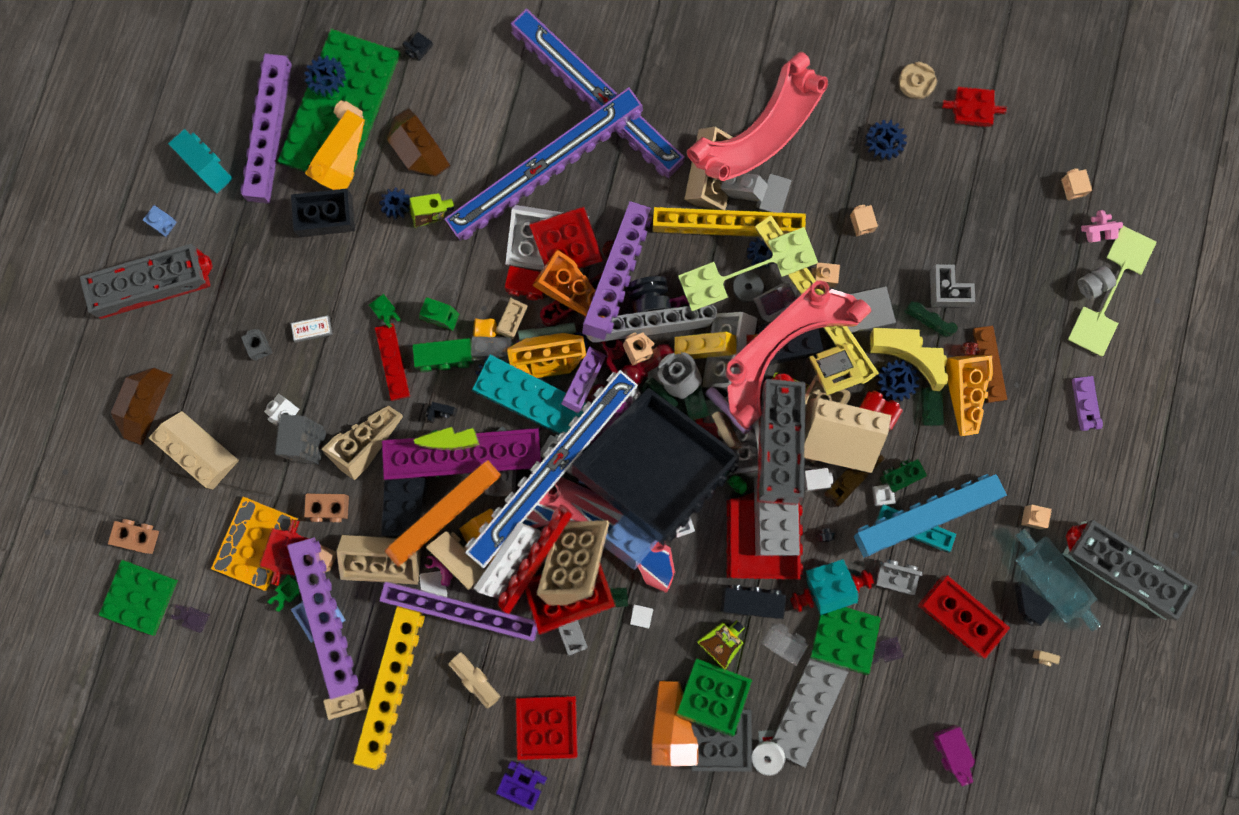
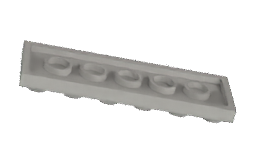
[771,658,849,767]

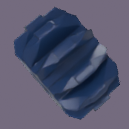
[379,187,410,220]
[746,237,774,269]

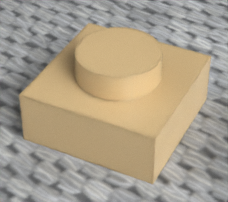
[1033,650,1060,666]

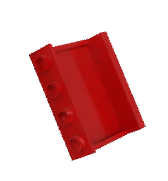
[727,499,803,579]

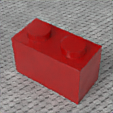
[505,266,544,301]

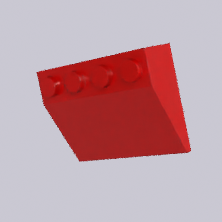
[525,562,615,634]

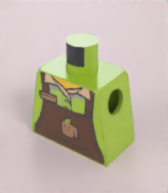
[410,193,454,228]
[697,620,745,669]

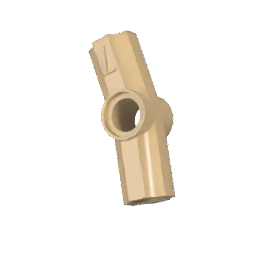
[448,652,501,708]

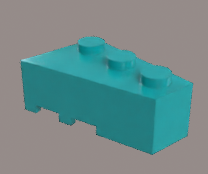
[168,129,233,193]

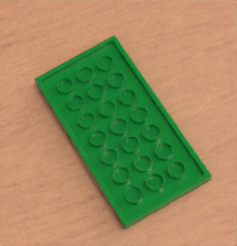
[278,29,400,172]

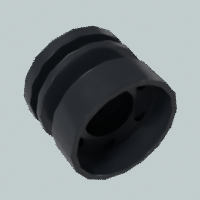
[627,276,671,314]

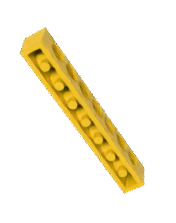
[653,207,806,237]
[353,606,425,770]

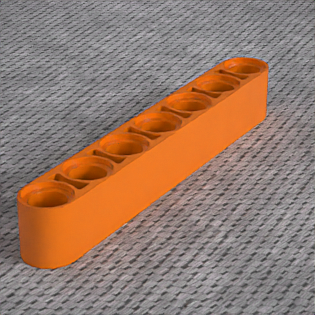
[384,460,501,567]

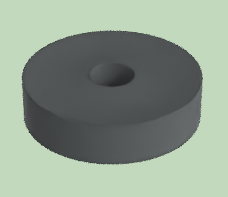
[733,272,764,303]

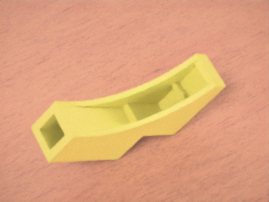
[870,328,948,391]

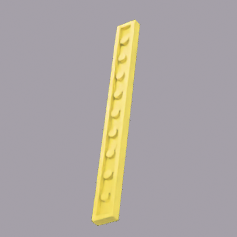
[755,216,879,384]

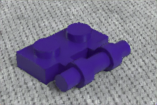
[497,761,547,811]

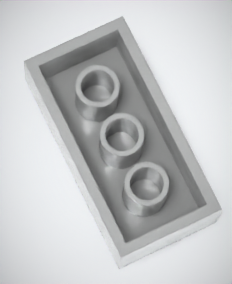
[754,476,800,556]

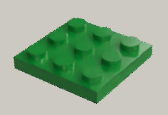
[99,560,178,636]
[810,607,881,676]
[676,659,752,737]

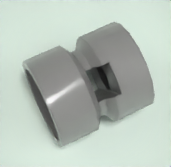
[1078,265,1116,300]

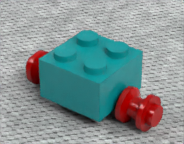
[790,559,874,615]

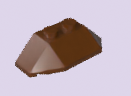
[387,108,451,177]
[111,368,172,445]

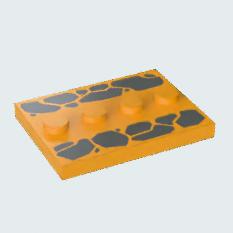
[211,497,298,591]

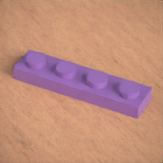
[561,347,606,413]

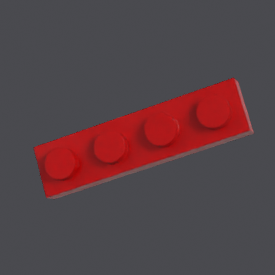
[375,323,411,401]

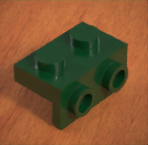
[879,458,927,493]

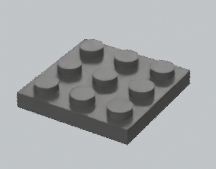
[691,709,752,771]

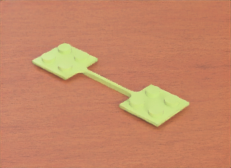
[1068,226,1157,357]
[678,227,818,311]

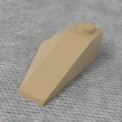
[321,406,403,480]

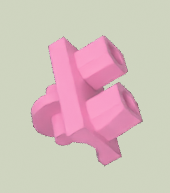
[1081,210,1123,242]

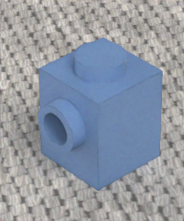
[143,205,177,237]

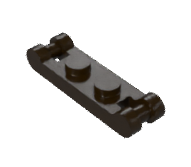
[824,454,885,507]

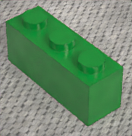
[413,338,474,372]

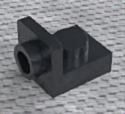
[403,31,433,61]
[426,402,457,423]

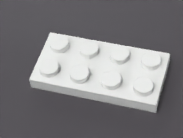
[474,522,541,599]

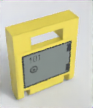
[809,343,863,395]

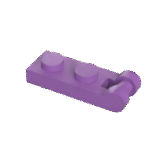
[1071,376,1103,431]

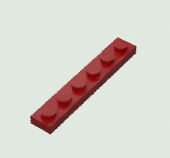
[498,504,573,614]

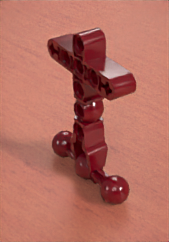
[540,269,675,403]

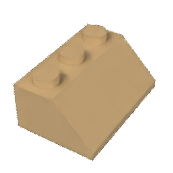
[426,531,488,590]

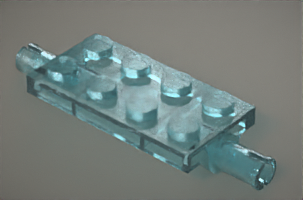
[1015,529,1101,631]

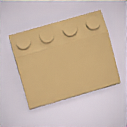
[804,398,891,473]
[537,520,609,605]

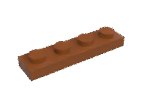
[973,326,1008,404]

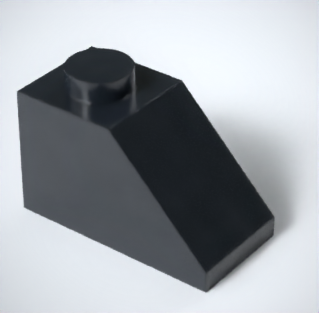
[1015,582,1055,626]

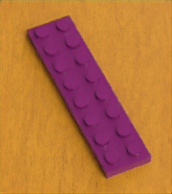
[382,429,541,480]

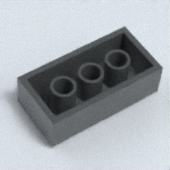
[275,414,326,465]

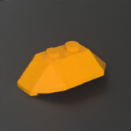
[507,333,586,378]

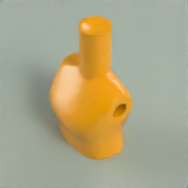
[473,318,499,341]

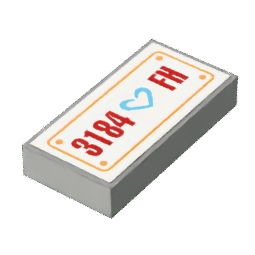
[291,315,333,342]

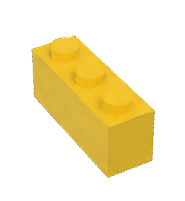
[674,332,737,359]

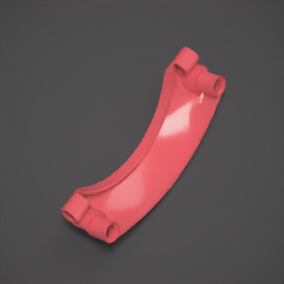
[687,52,828,181]

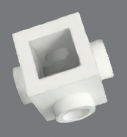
[264,393,300,426]

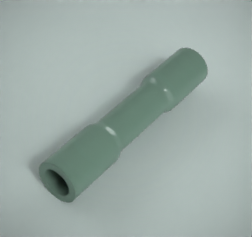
[518,322,576,341]

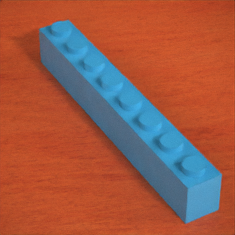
[853,474,1007,558]

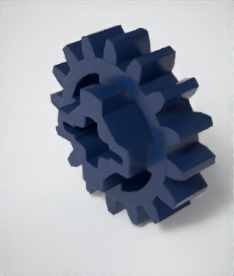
[304,55,346,97]
[865,120,907,161]
[876,360,920,402]

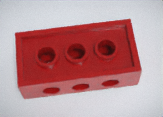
[917,575,1010,659]

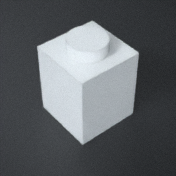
[804,468,833,492]

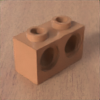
[304,494,349,522]
[108,519,159,554]

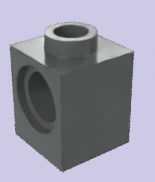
[241,329,272,361]

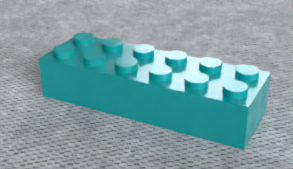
[471,355,587,435]

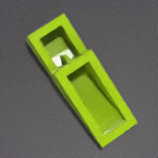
[414,427,479,450]

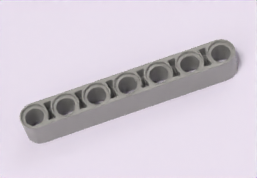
[586,304,717,342]

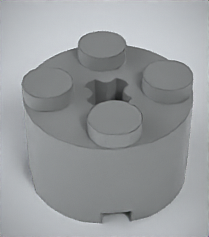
[658,352,702,399]

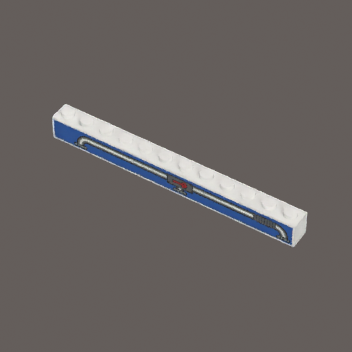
[465,370,638,568]

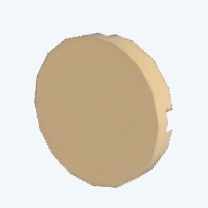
[899,62,937,99]

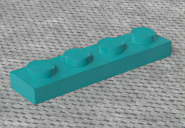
[876,504,956,553]

